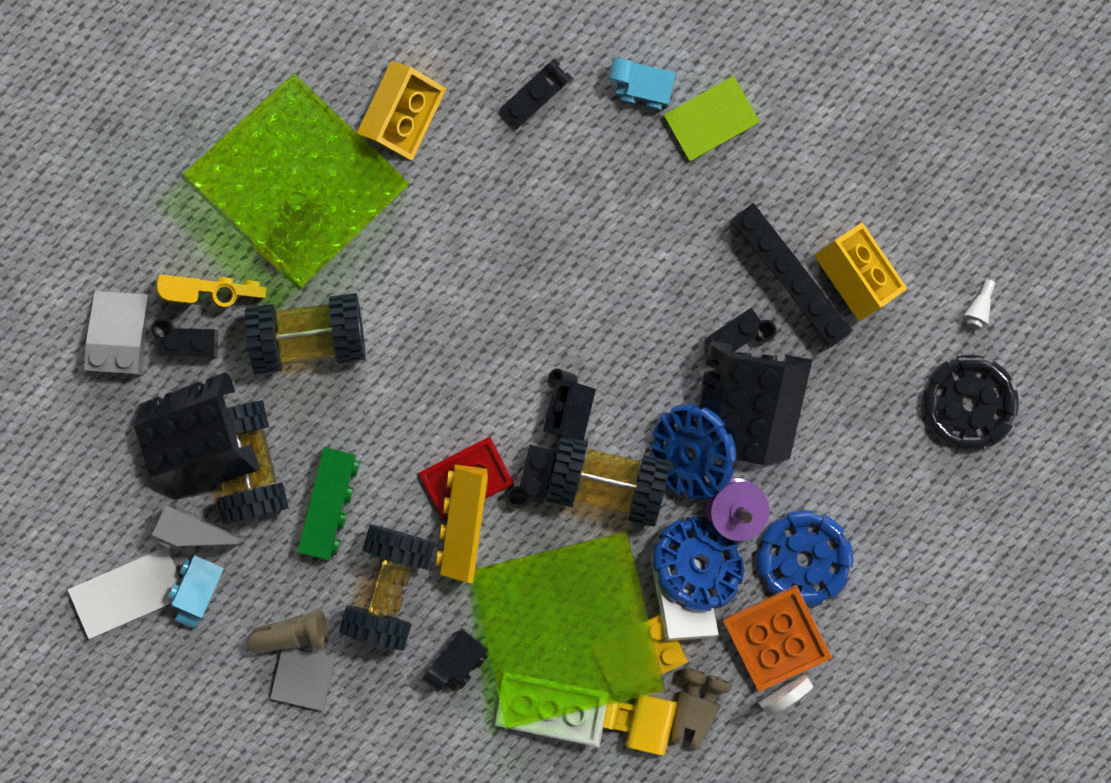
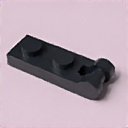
[500,58,573,129]

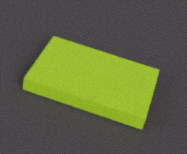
[663,76,760,162]

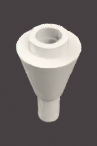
[963,279,996,329]

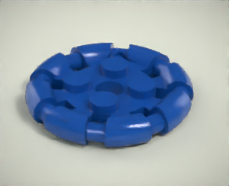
[650,404,736,500]
[756,510,854,607]
[653,517,744,612]

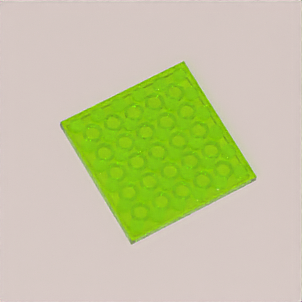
[181,73,411,291]
[473,531,665,729]

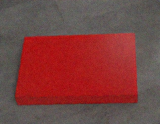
[418,436,514,521]

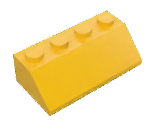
[436,465,488,583]

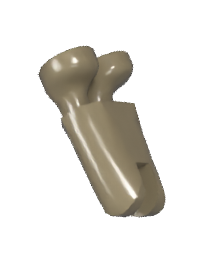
[248,610,329,654]
[671,667,733,750]

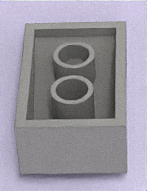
[84,291,148,375]
[152,504,246,548]

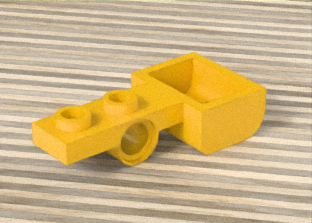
[155,275,267,308]
[603,692,678,755]

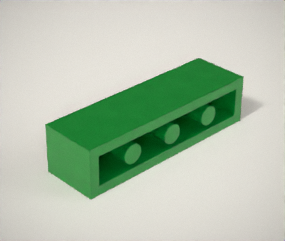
[298,447,360,560]

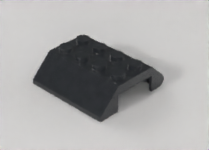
[693,341,812,465]
[134,372,260,499]

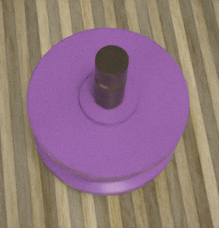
[705,477,770,541]

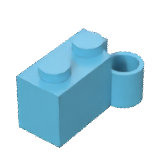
[608,58,676,110]
[168,555,224,629]

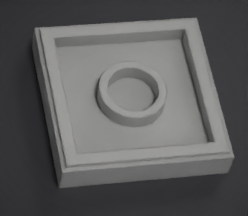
[270,648,336,711]

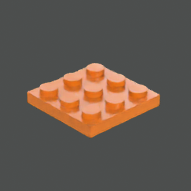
[723,584,832,692]

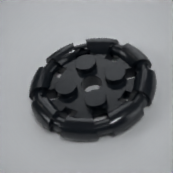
[922,355,1019,452]

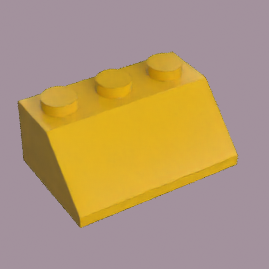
[357,61,447,161]
[814,222,907,322]

